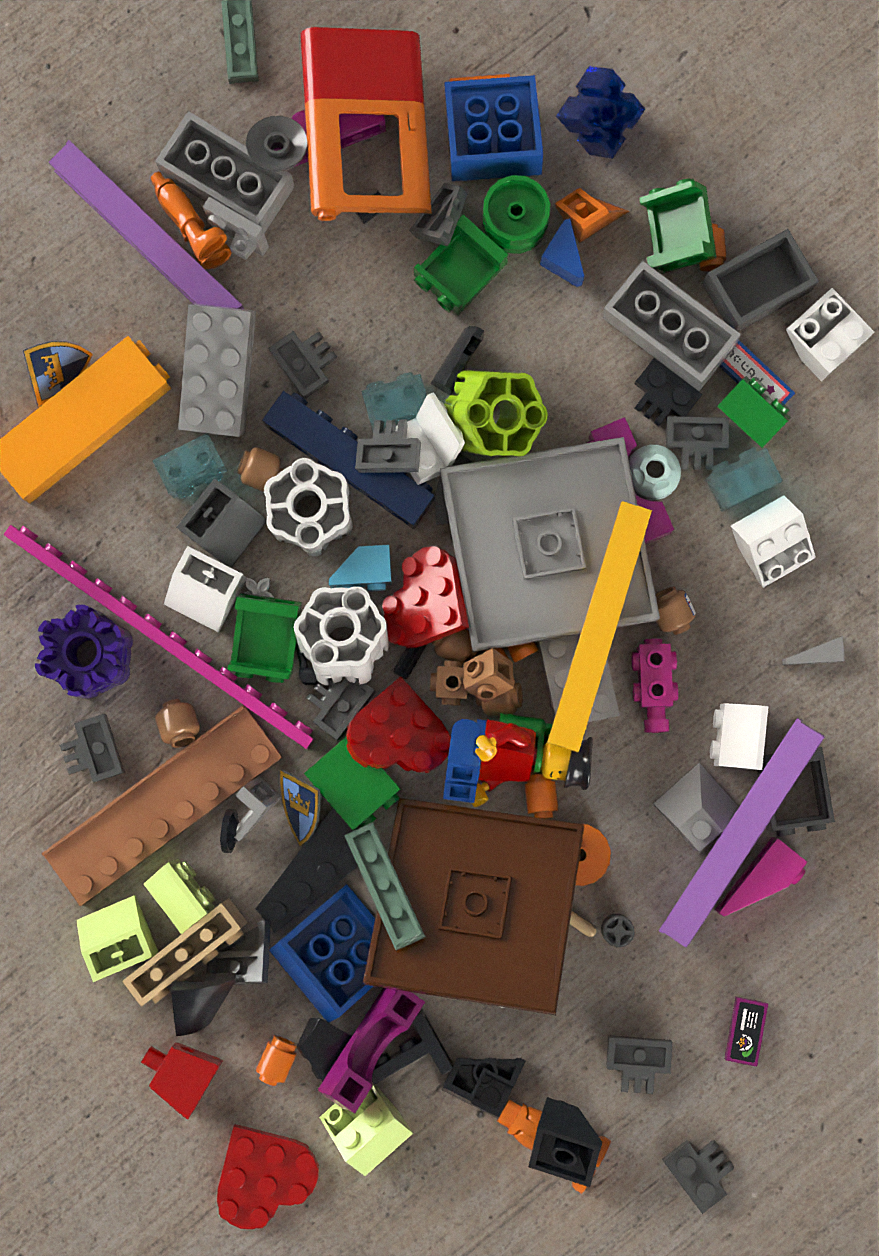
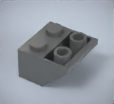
[176,478,267,568]

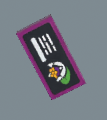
[724,996,768,1067]

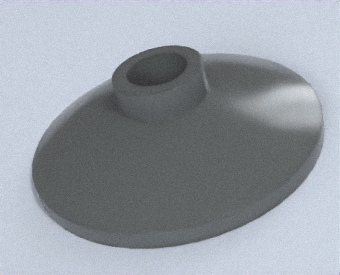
[246,116,307,172]

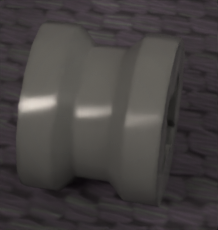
[601,914,635,947]

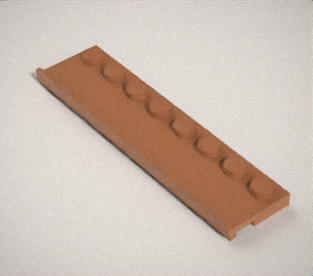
[41,705,283,907]

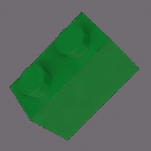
[717,376,791,448]

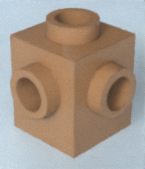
[463,648,514,703]
[430,661,470,706]

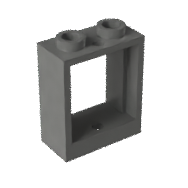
[757,747,835,836]

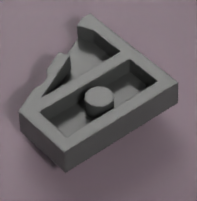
[409,183,468,246]
[206,920,271,985]

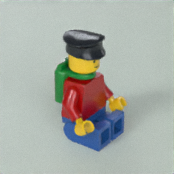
[443,713,593,808]

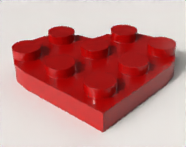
[382,546,469,648]
[346,677,451,773]
[217,1124,319,1229]

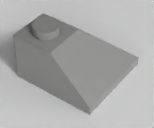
[652,763,739,852]

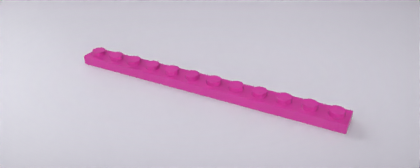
[3,525,316,750]

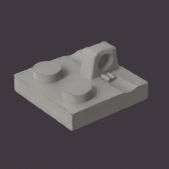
[203,197,269,260]

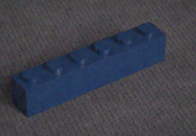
[262,391,435,529]

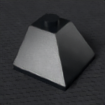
[528,1097,602,1187]

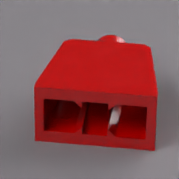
[141,1043,223,1119]

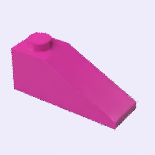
[715,837,807,917]

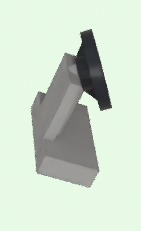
[220,776,282,853]

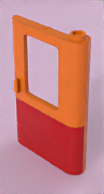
[300,27,432,221]

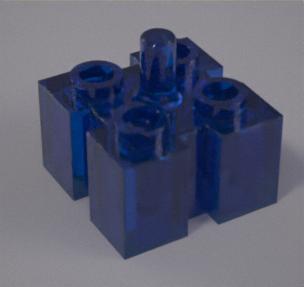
[556,66,646,159]

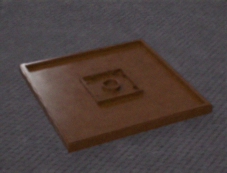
[363,798,584,1016]

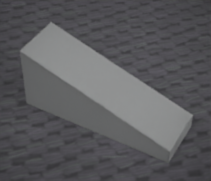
[782,636,845,665]

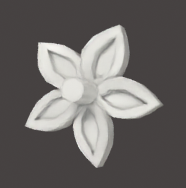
[244,578,274,598]

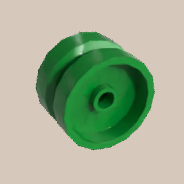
[482,175,550,254]

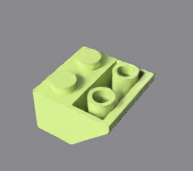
[144,859,216,934]
[77,895,159,982]
[319,1082,413,1176]

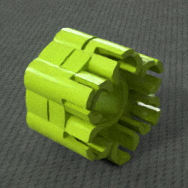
[444,370,548,457]

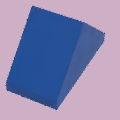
[540,219,585,287]

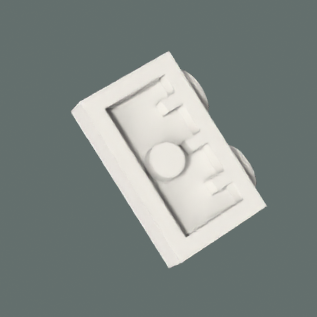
[395,392,465,485]

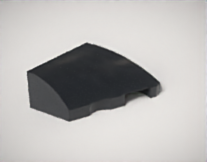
[431,326,484,396]
[171,973,236,1036]
[296,1018,352,1082]
[442,1058,526,1119]

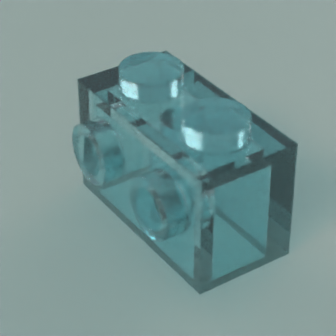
[361,372,427,432]
[152,433,228,499]
[706,447,783,512]

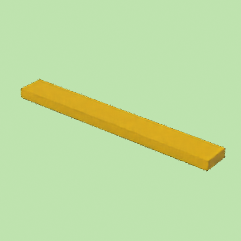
[547,501,652,752]

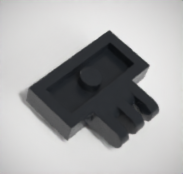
[634,358,703,427]

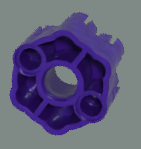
[35,605,133,699]

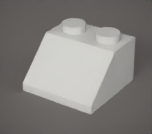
[710,703,768,770]

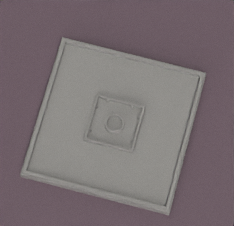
[440,437,660,653]

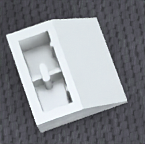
[786,288,874,382]
[731,495,816,588]
[164,546,247,632]

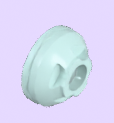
[629,445,681,500]

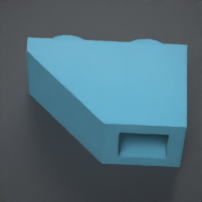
[329,545,392,592]

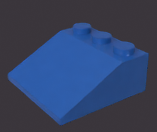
[444,75,543,182]
[269,884,375,1023]

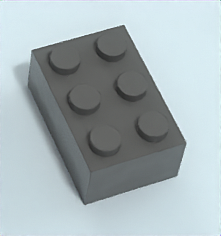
[702,229,819,332]

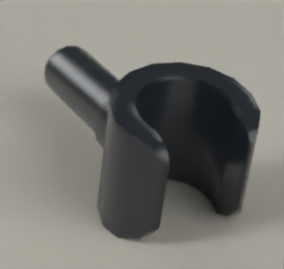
[296,643,318,685]

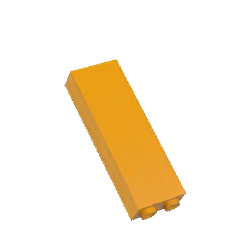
[0,336,172,504]

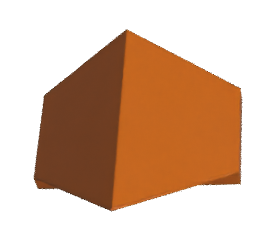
[554,188,630,243]

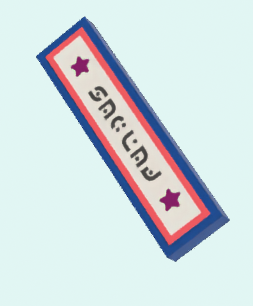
[719,340,795,404]

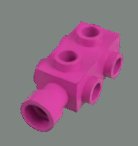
[631,638,678,733]

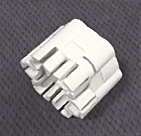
[264,458,353,556]
[294,587,389,685]

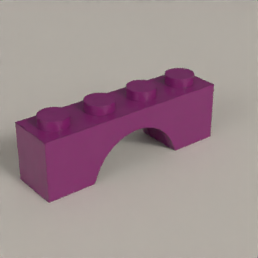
[586,417,675,545]
[317,987,425,1113]

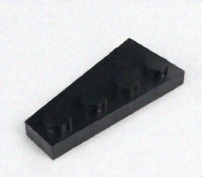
[255,808,358,933]

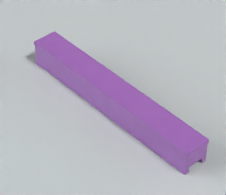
[49,140,244,309]
[659,718,825,947]

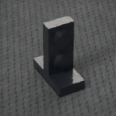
[372,1008,453,1085]

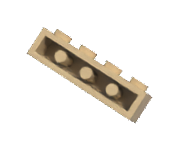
[122,898,248,1007]

